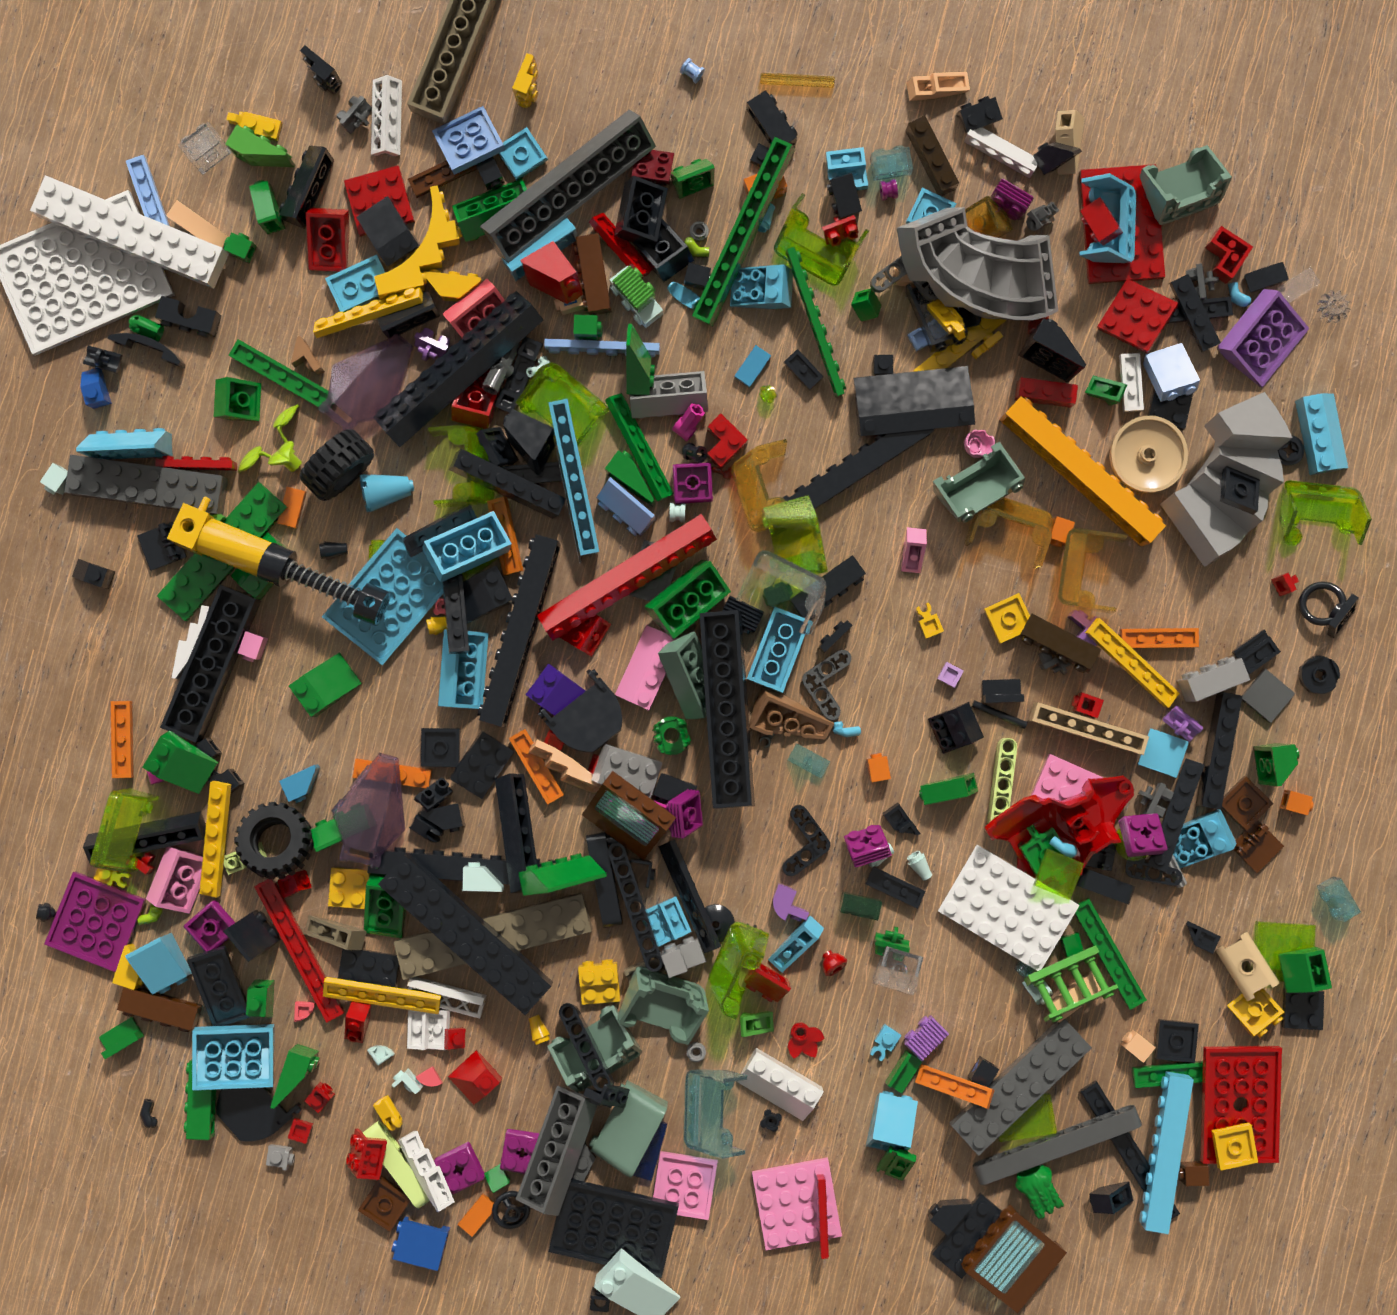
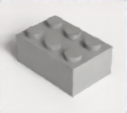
[1177,656,1250,702]
[591,744,663,798]

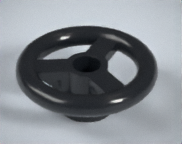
[492,1191,530,1229]

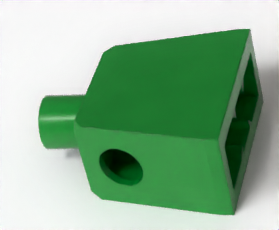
[246,979,275,1017]

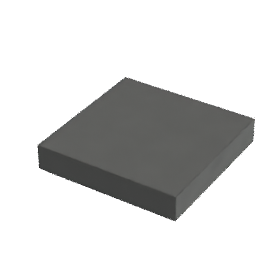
[1242,669,1296,723]

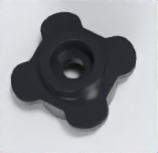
[760,1109,782,1132]

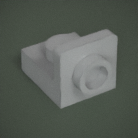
[266,1144,295,1171]

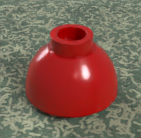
[822,950,848,976]

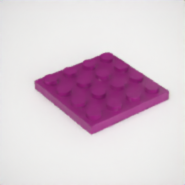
[44,871,146,972]

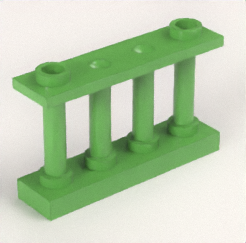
[1024,945,1118,1023]

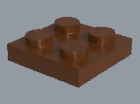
[1222,776,1274,831]
[358,1176,410,1232]

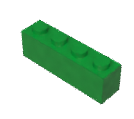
[184,1059,217,1140]

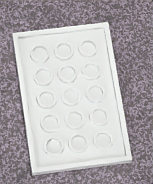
[938,845,1080,971]

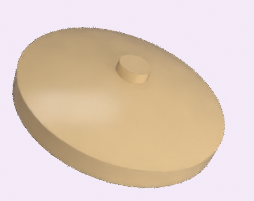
[1110,416,1188,493]

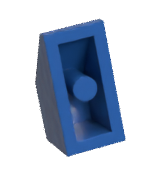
[80,368,112,409]

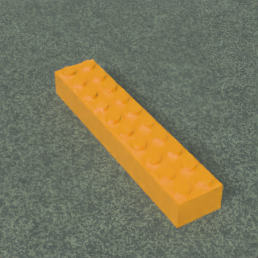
[999,396,1166,546]

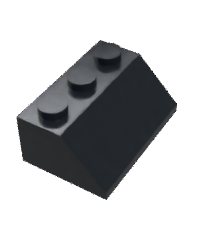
[614,175,668,243]
[377,291,441,340]

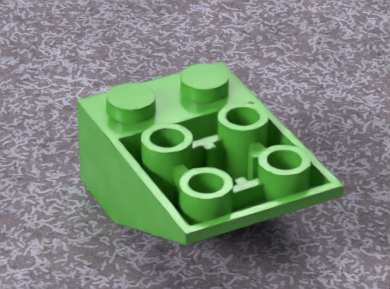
[225,125,295,167]

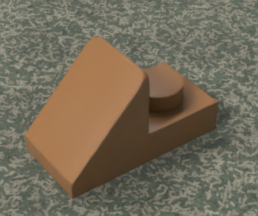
[291,336,324,375]

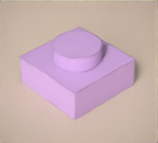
[937,662,963,688]

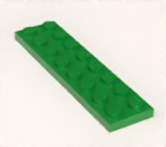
[157,482,287,621]

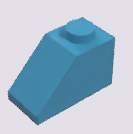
[279,764,320,803]

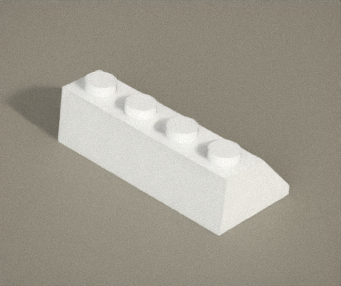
[736,1048,824,1121]

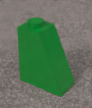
[249,180,286,234]
[919,773,978,805]

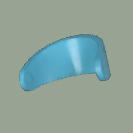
[667,282,700,309]

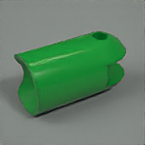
[129,315,164,342]

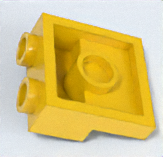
[512,53,539,108]
[578,959,621,1005]
[1227,988,1284,1038]

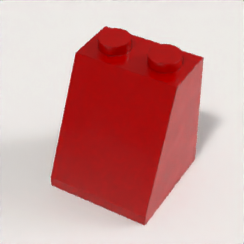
[520,241,583,304]

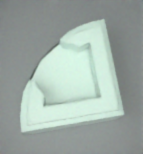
[367,1045,395,1066]

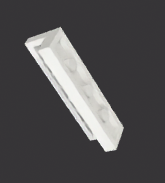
[371,75,402,157]
[964,127,1038,178]
[407,977,487,1019]

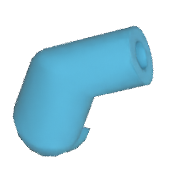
[1228,282,1251,307]
[832,722,861,737]
[1049,836,1077,858]

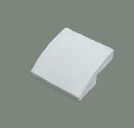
[407,1010,450,1050]

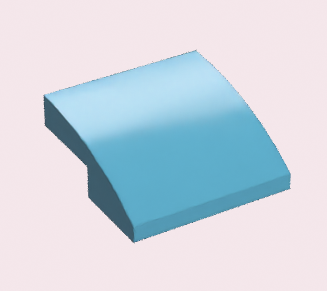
[826,147,868,190]
[1138,728,1189,778]
[642,896,692,946]

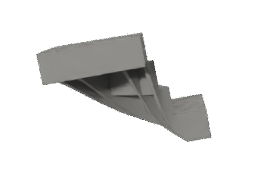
[897,207,1058,320]
[1160,392,1292,567]

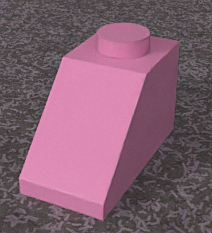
[901,527,927,573]

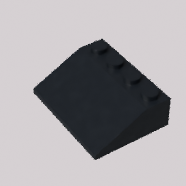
[1018,318,1086,383]

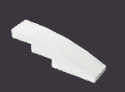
[172,605,210,679]
[398,1131,455,1212]

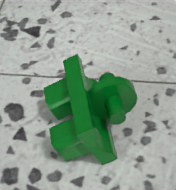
[874,926,910,960]

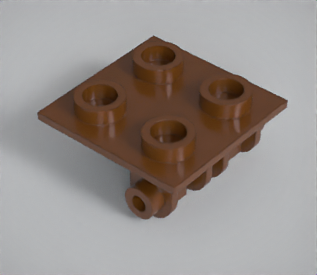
[1233,820,1284,873]

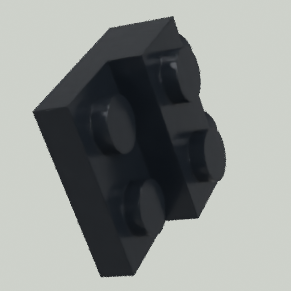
[300,45,342,94]

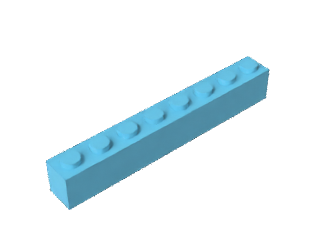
[548,399,600,555]
[1139,1071,1194,1234]

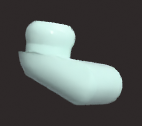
[526,356,550,377]

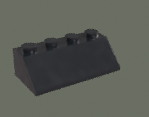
[279,145,334,229]

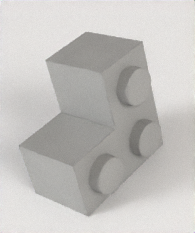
[661,936,706,978]

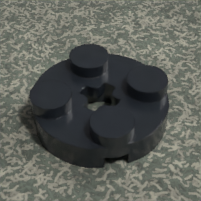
[1299,656,1340,694]

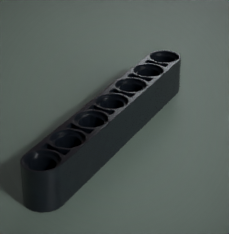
[608,843,664,972]

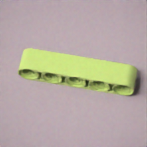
[987,738,1017,824]
[363,1121,430,1209]

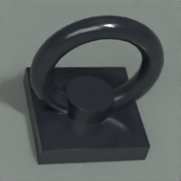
[1298,581,1359,639]

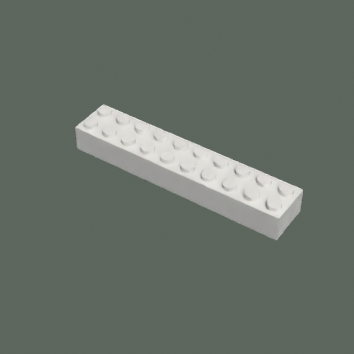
[30,175,229,289]

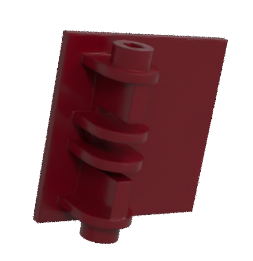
[631,150,674,186]

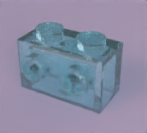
[870,145,913,181]
[1317,877,1361,922]

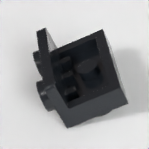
[956,96,1003,133]
[583,1084,630,1108]

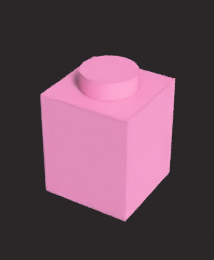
[238,631,268,662]

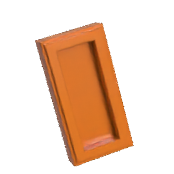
[277,487,307,529]
[457,1193,494,1237]

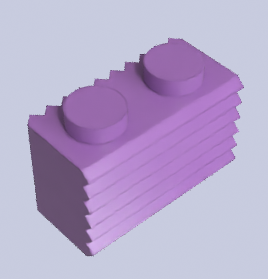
[904,1015,949,1061]

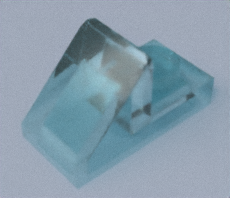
[787,743,830,778]

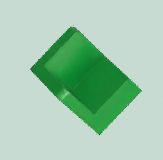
[851,288,882,321]

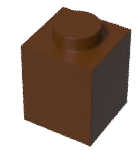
[1178,1161,1209,1186]

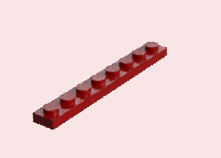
[254,879,345,1023]

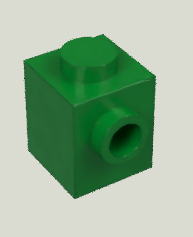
[224,232,257,264]

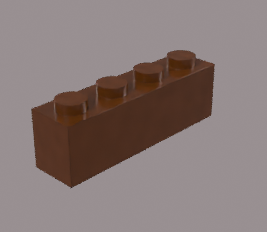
[573,233,612,315]
[117,987,203,1032]

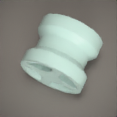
[669,503,685,523]

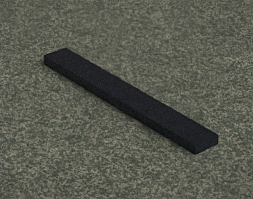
[1079,1080,1180,1219]

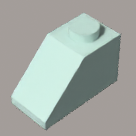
[462,862,504,892]

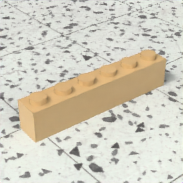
[1028,702,1149,755]

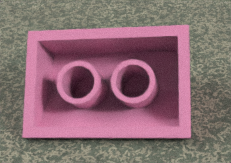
[146,846,203,914]

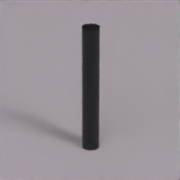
[971,700,1028,729]

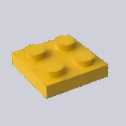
[983,593,1030,644]
[328,867,371,909]
[1211,1122,1258,1171]

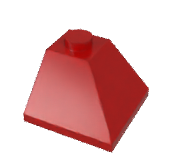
[448,1050,502,1105]

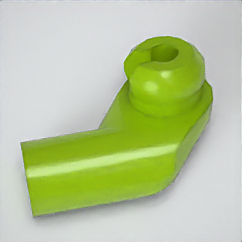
[684,237,709,257]
[137,904,163,925]

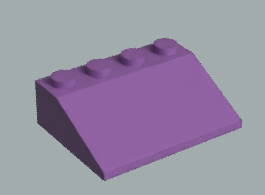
[1217,289,1309,387]

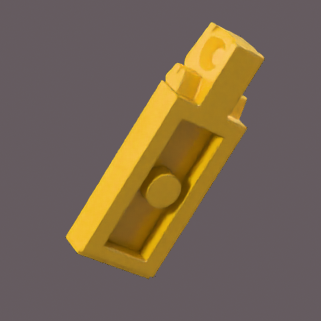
[226,111,282,141]
[927,299,966,340]

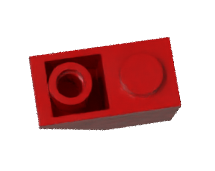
[344,1001,372,1044]

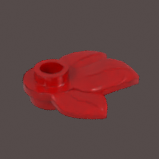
[788,1022,825,1059]

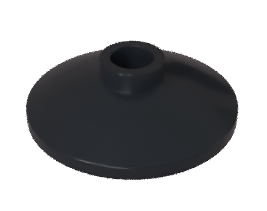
[705,904,735,942]

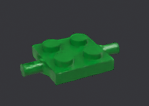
[1019,824,1073,885]

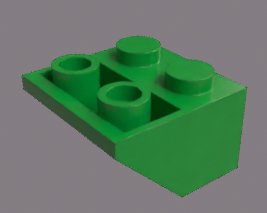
[1278,947,1332,993]

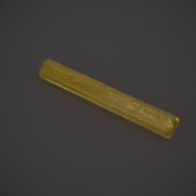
[760,72,835,88]

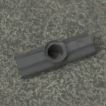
[482,343,520,395]

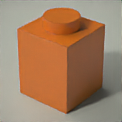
[1046,516,1075,547]
[866,753,891,782]
[1279,790,1313,815]

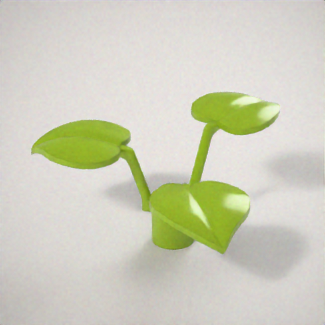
[238,404,302,474]

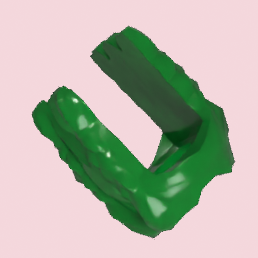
[652,716,691,755]
[1015,1164,1064,1219]

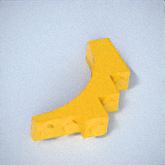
[374,185,462,300]

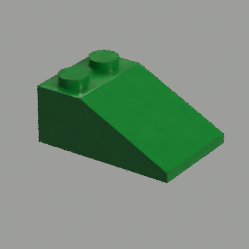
[671,159,715,199]
[626,324,655,395]
[605,450,655,507]
[289,652,362,717]
[142,731,219,794]
[364,873,406,938]
[270,1044,320,1109]

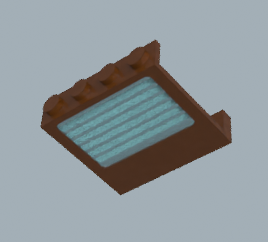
[582,771,676,861]
[960,1205,1067,1313]

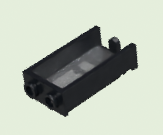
[906,282,968,352]

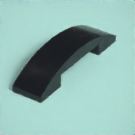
[107,333,186,369]
[495,337,543,413]

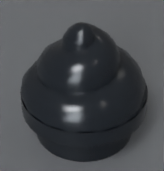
[36,902,57,922]

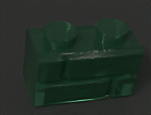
[762,581,793,609]
[839,892,882,921]

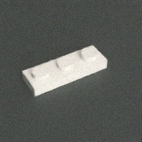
[1119,353,1144,412]

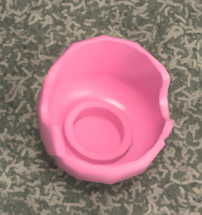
[964,430,995,458]

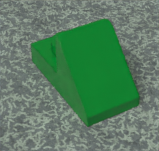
[1085,375,1127,406]

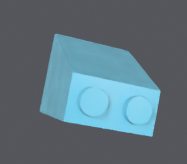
[125,933,192,995]
[866,1091,918,1151]

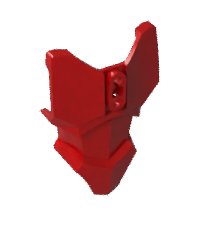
[984,776,1134,885]

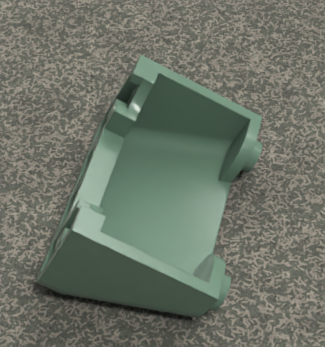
[1140,145,1232,225]
[933,442,1025,523]
[618,966,709,1045]
[547,1005,642,1092]
[589,1080,668,1178]

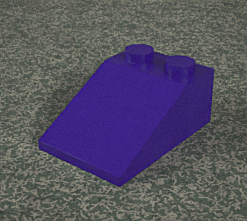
[525,664,586,716]

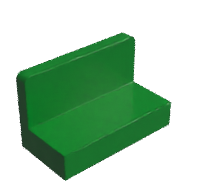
[99,1017,144,1059]
[885,1050,923,1094]

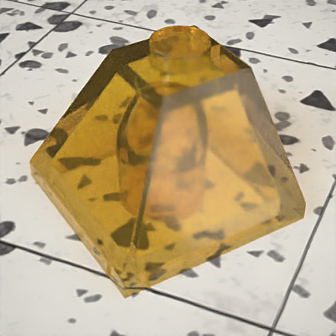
[965,196,1013,238]

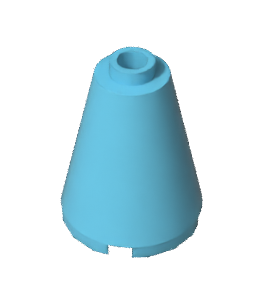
[360,474,414,512]

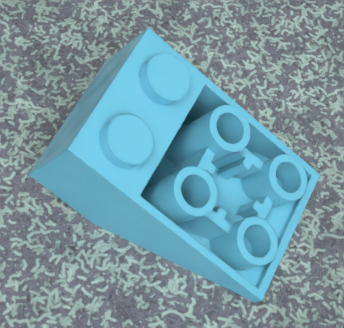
[730,264,793,309]
[1173,809,1237,868]

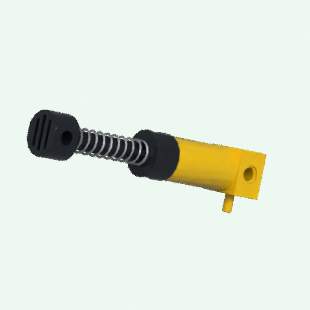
[167,497,391,626]

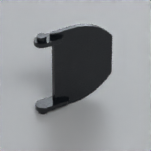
[537,669,622,753]
[216,1087,302,1141]

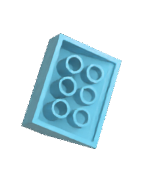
[76,428,173,460]
[192,1024,275,1090]

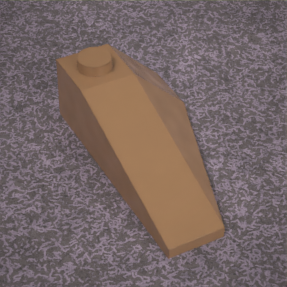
[749,686,834,740]

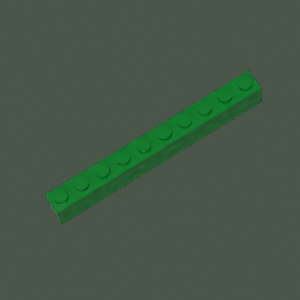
[692,137,795,327]

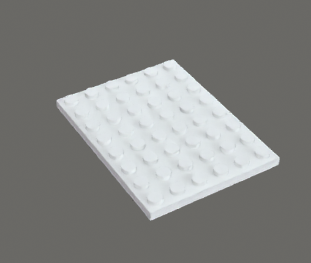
[0,190,175,356]

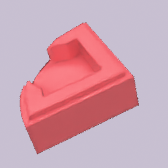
[294,1001,316,1022]
[416,1066,443,1087]

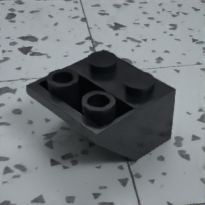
[928,702,984,754]

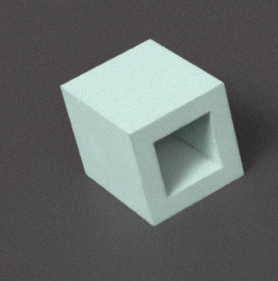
[40,463,67,495]

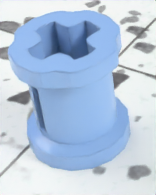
[680,58,705,84]

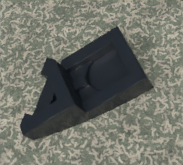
[882,802,921,835]

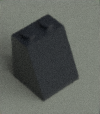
[503,409,557,475]

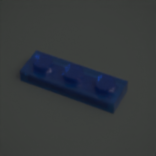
[633,1121,668,1181]

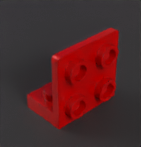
[559,615,611,657]
[346,1128,387,1180]

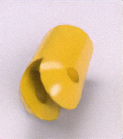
[373,1095,403,1131]

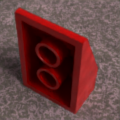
[306,208,350,272]
[452,368,503,429]
[744,960,791,1002]

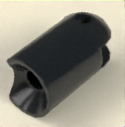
[409,813,444,843]

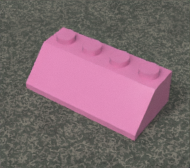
[615,625,678,710]

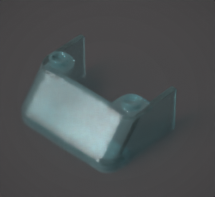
[684,1069,747,1159]

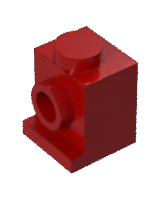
[1071,692,1104,718]

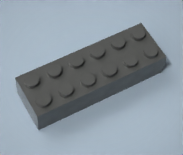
[516,1086,598,1216]

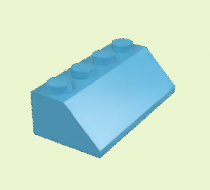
[501,218,578,281]
[1295,393,1348,475]
[438,629,489,709]

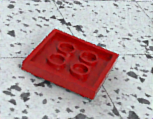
[344,165,415,237]
[1097,279,1178,354]

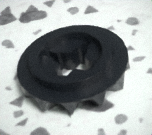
[1278,435,1304,466]

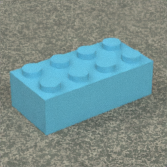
[422,511,512,583]
[746,607,811,693]

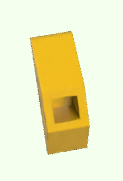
[424,269,483,302]

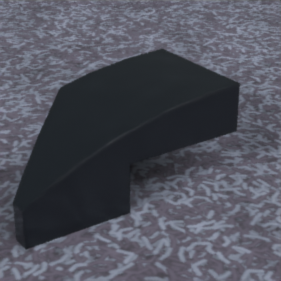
[1186,921,1221,954]

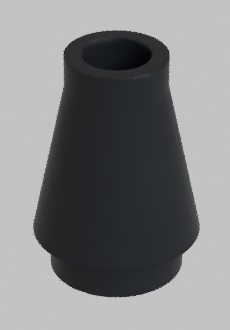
[319,541,348,560]

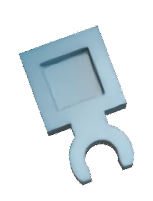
[870,1024,901,1061]

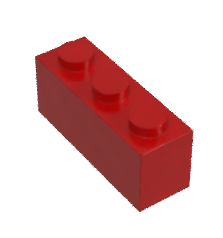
[1014,377,1078,408]

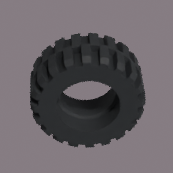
[300,429,374,501]
[234,802,314,880]

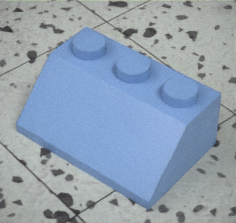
[597,477,656,537]

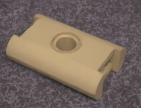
[1215,932,1280,1001]

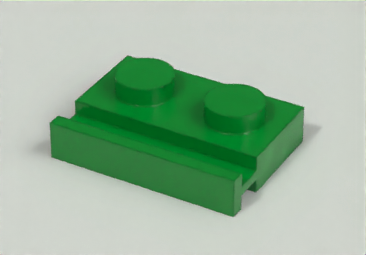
[876,1146,917,1181]

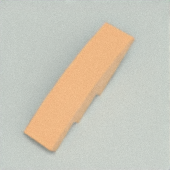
[529,740,602,794]

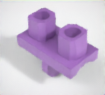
[414,328,450,361]
[1163,706,1203,742]

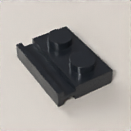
[1232,629,1281,674]

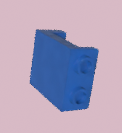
[391,1216,450,1271]

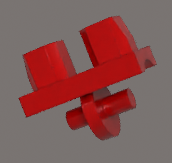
[822,215,859,247]

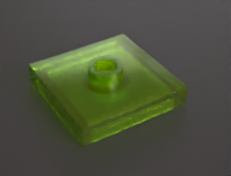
[1033,849,1084,900]

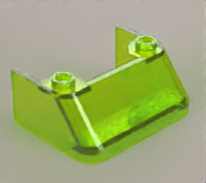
[774,193,869,286]
[428,425,494,508]
[1279,480,1372,545]
[90,788,159,873]

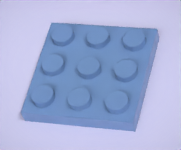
[432,106,506,175]

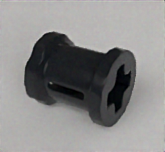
[682,443,707,463]

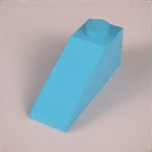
[768,915,824,972]

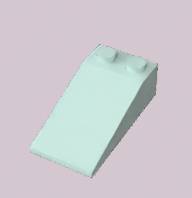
[594,1248,680,1315]

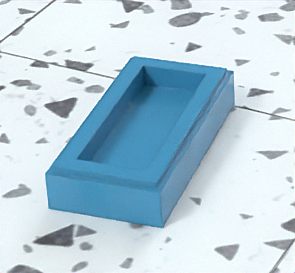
[734,345,771,388]

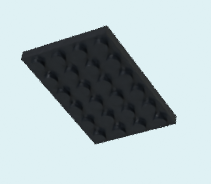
[548,1179,679,1278]

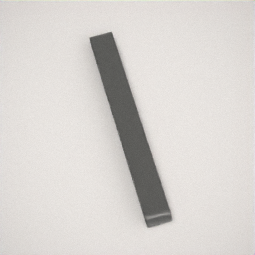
[973,1105,1142,1185]

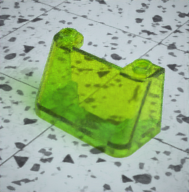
[515,362,609,448]
[762,495,828,574]
[708,922,769,1020]

